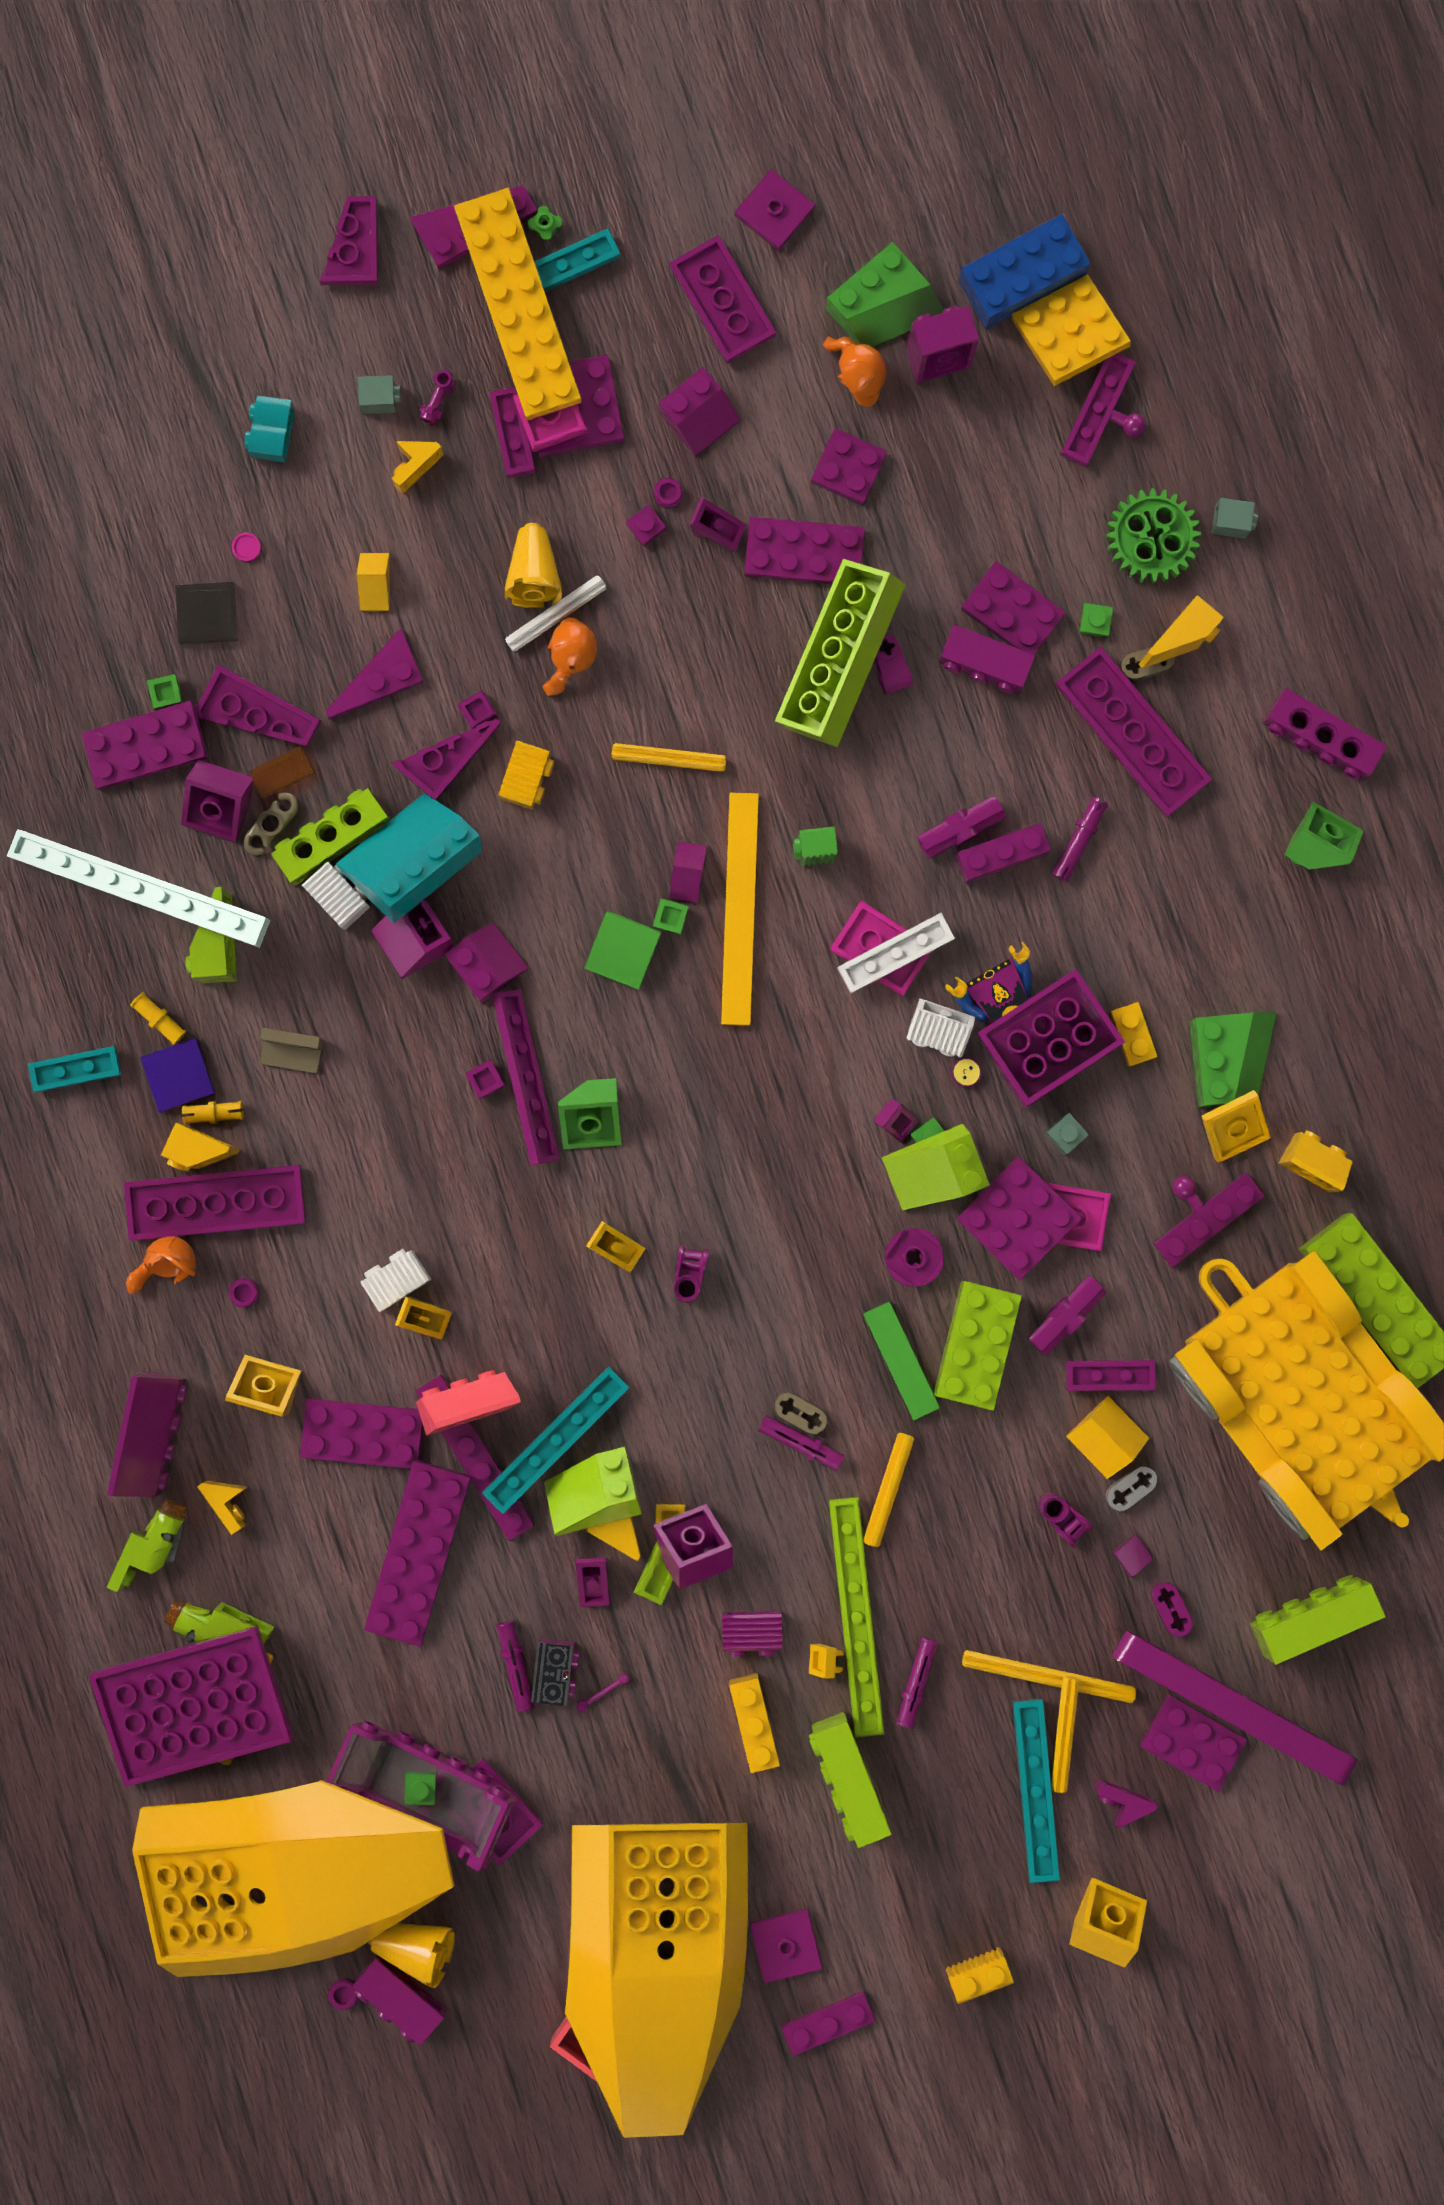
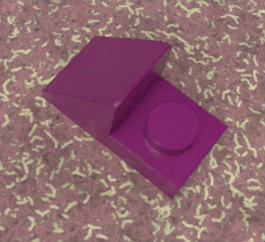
[689,498,747,551]
[576,1558,610,1607]
[1094,1778,1158,1828]

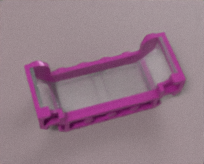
[326,1720,517,1872]

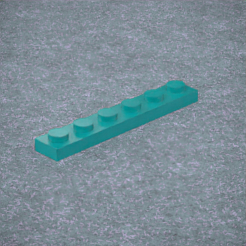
[482,1367,629,1514]
[1012,1699,1060,1883]

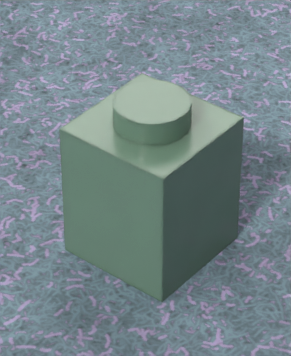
[358,375,402,414]
[1211,498,1258,539]
[1044,1113,1089,1156]

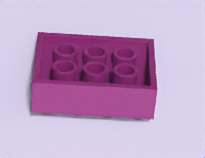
[977,969,1125,1110]
[107,1372,188,1497]

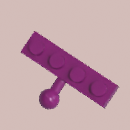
[1060,353,1146,467]
[1152,1172,1264,1268]

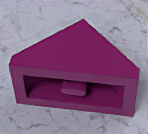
[669,841,707,904]

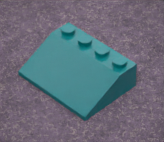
[336,793,482,923]

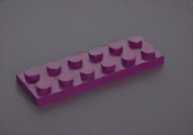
[1055,646,1213,818]
[124,1165,306,1241]
[364,1459,471,1647]

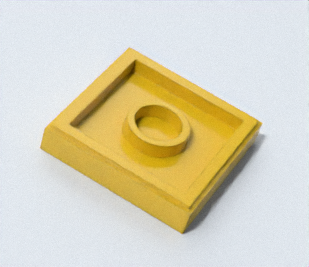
[1201,1090,1271,1163]

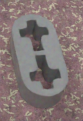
[1105,1466,1157,1511]

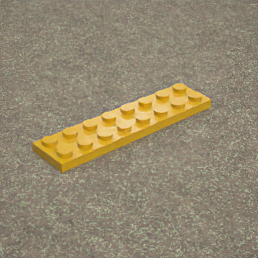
[454,187,582,421]

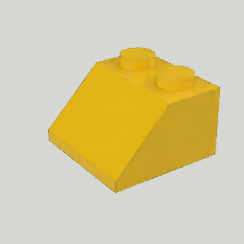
[161,1123,240,1172]
[1278,1130,1353,1193]
[1069,1877,1147,1968]

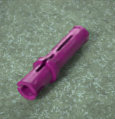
[1052,797,1109,883]
[758,1415,845,1472]
[496,1620,535,1712]
[895,1637,939,1729]

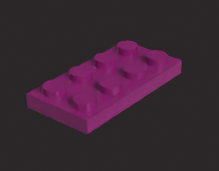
[669,235,777,365]
[744,516,865,584]
[81,701,208,790]
[300,1398,423,1469]

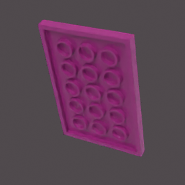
[88,1626,294,1787]

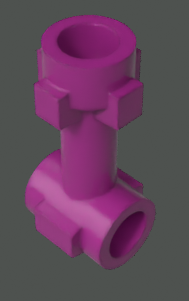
[420,369,456,426]

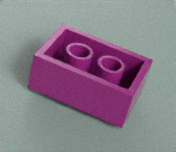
[906,305,979,384]

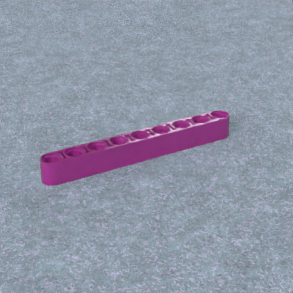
[1112,1630,1358,1786]

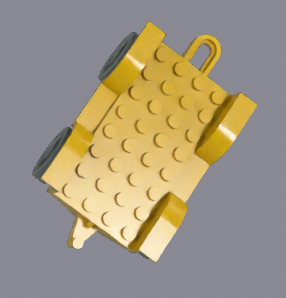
[1169,1251,1444,1551]

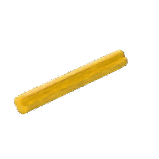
[611,743,726,772]
[863,1433,914,1547]
[1051,1676,1079,1793]

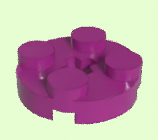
[884,1228,943,1287]

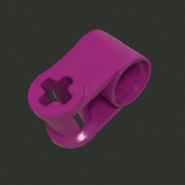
[874,634,913,695]
[674,1245,709,1303]
[1038,1493,1094,1548]

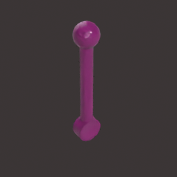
[576,1673,630,1713]

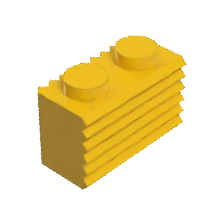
[498,741,554,810]
[946,1947,1014,2004]

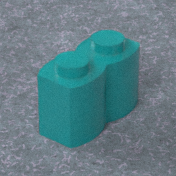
[244,395,295,463]

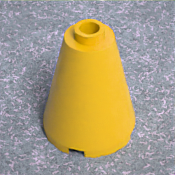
[504,523,562,608]
[368,1923,455,1988]

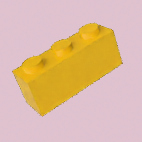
[729,1673,780,1773]

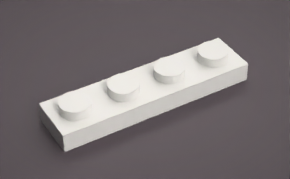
[837,913,955,994]

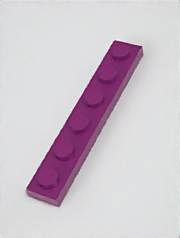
[492,990,560,1166]
[416,1374,535,1541]

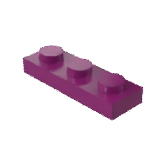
[489,386,536,479]
[1065,1360,1156,1391]
[781,1990,875,2056]

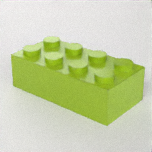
[933,1281,1022,1411]
[1249,1575,1385,1665]
[809,1712,892,1848]

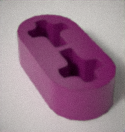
[1151,1582,1192,1637]

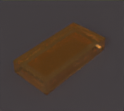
[249,746,314,799]

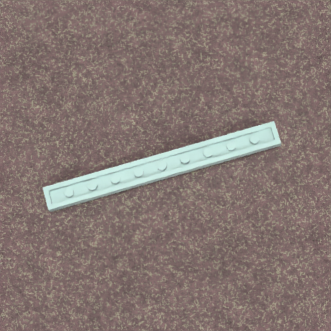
[7,829,271,948]

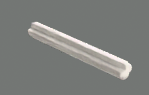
[505,576,606,652]

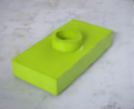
[633,1541,673,1606]

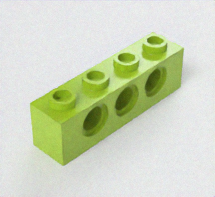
[271,788,390,886]

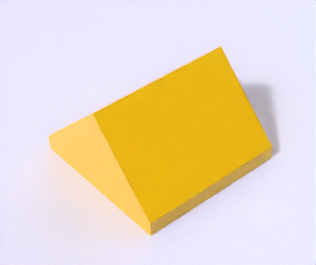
[225,1355,301,1417]
[1066,1395,1149,1479]

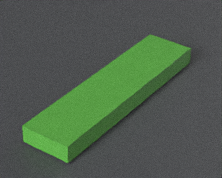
[863,1301,940,1421]

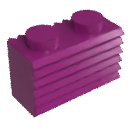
[722,1611,782,1656]

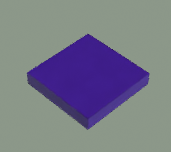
[140,1038,216,1113]

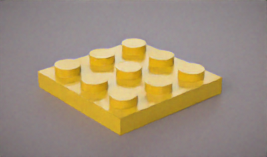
[1012,274,1131,386]

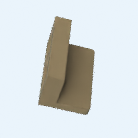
[260,1028,324,1073]

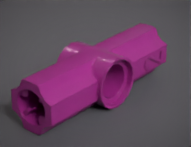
[917,796,1006,859]
[1027,1275,1107,1356]

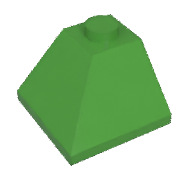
[1284,801,1363,870]
[558,1078,622,1149]

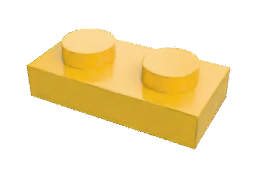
[1109,1002,1157,1067]

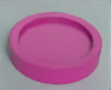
[232,532,261,562]

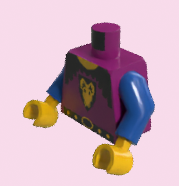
[945,941,1032,1024]

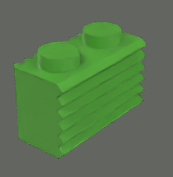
[793,826,838,867]

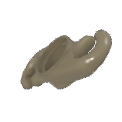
[244,792,298,856]

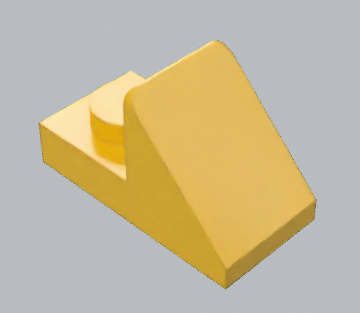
[391,441,444,494]
[586,1221,646,1273]
[197,1481,248,1535]

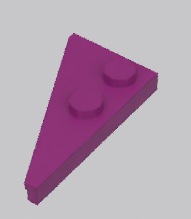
[325,629,424,720]
[392,719,501,801]

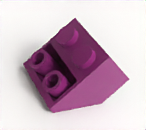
[371,899,452,979]

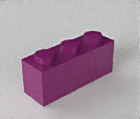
[939,624,1035,694]
[955,823,1051,884]
[352,1955,447,2046]

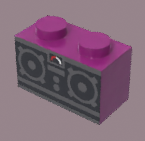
[531,1638,579,1706]

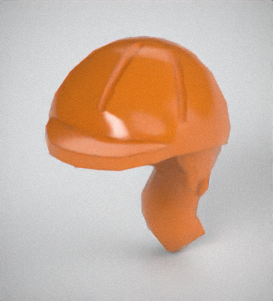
[823,336,887,407]
[542,617,598,696]
[126,1236,196,1294]

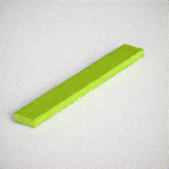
[829,1496,884,1738]

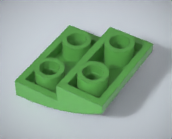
[584,910,662,990]

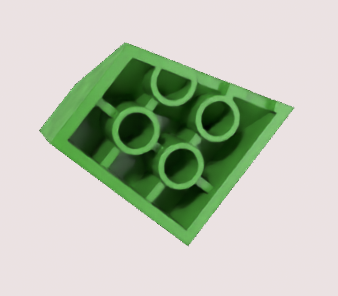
[826,242,944,348]
[1189,1012,1277,1108]

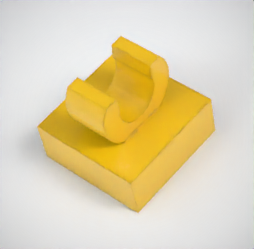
[809,1644,844,1679]

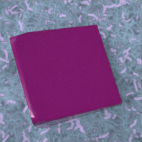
[874,1099,919,1143]
[1112,1535,1153,1578]

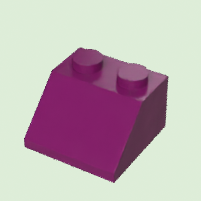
[658,367,740,457]
[181,760,254,842]
[444,923,529,1004]
[653,1504,733,1590]

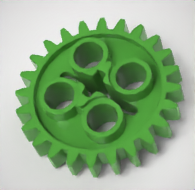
[1105,488,1201,584]

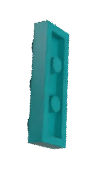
[534,228,621,292]
[28,1046,122,1093]

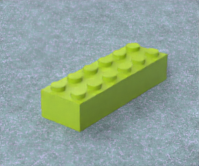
[775,559,906,747]
[1298,1213,1444,1389]

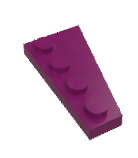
[409,185,538,270]
[195,664,322,746]

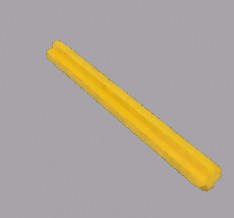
[962,1650,1136,1703]

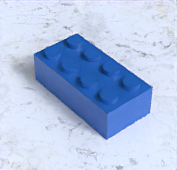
[958,214,1091,329]

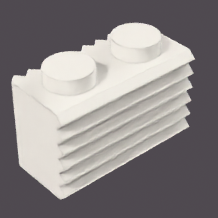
[302,861,370,931]
[907,998,975,1057]
[360,1249,431,1312]

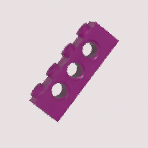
[1263,688,1387,781]

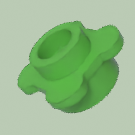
[528,206,562,240]

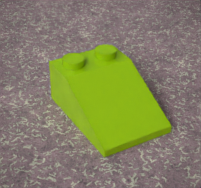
[185,887,237,984]
[881,1124,990,1210]
[544,1447,642,1537]

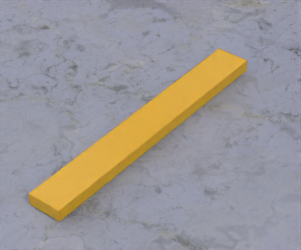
[721,792,759,1026]

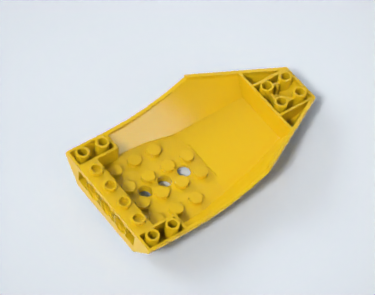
[132,1780,454,1977]
[564,1823,748,2138]

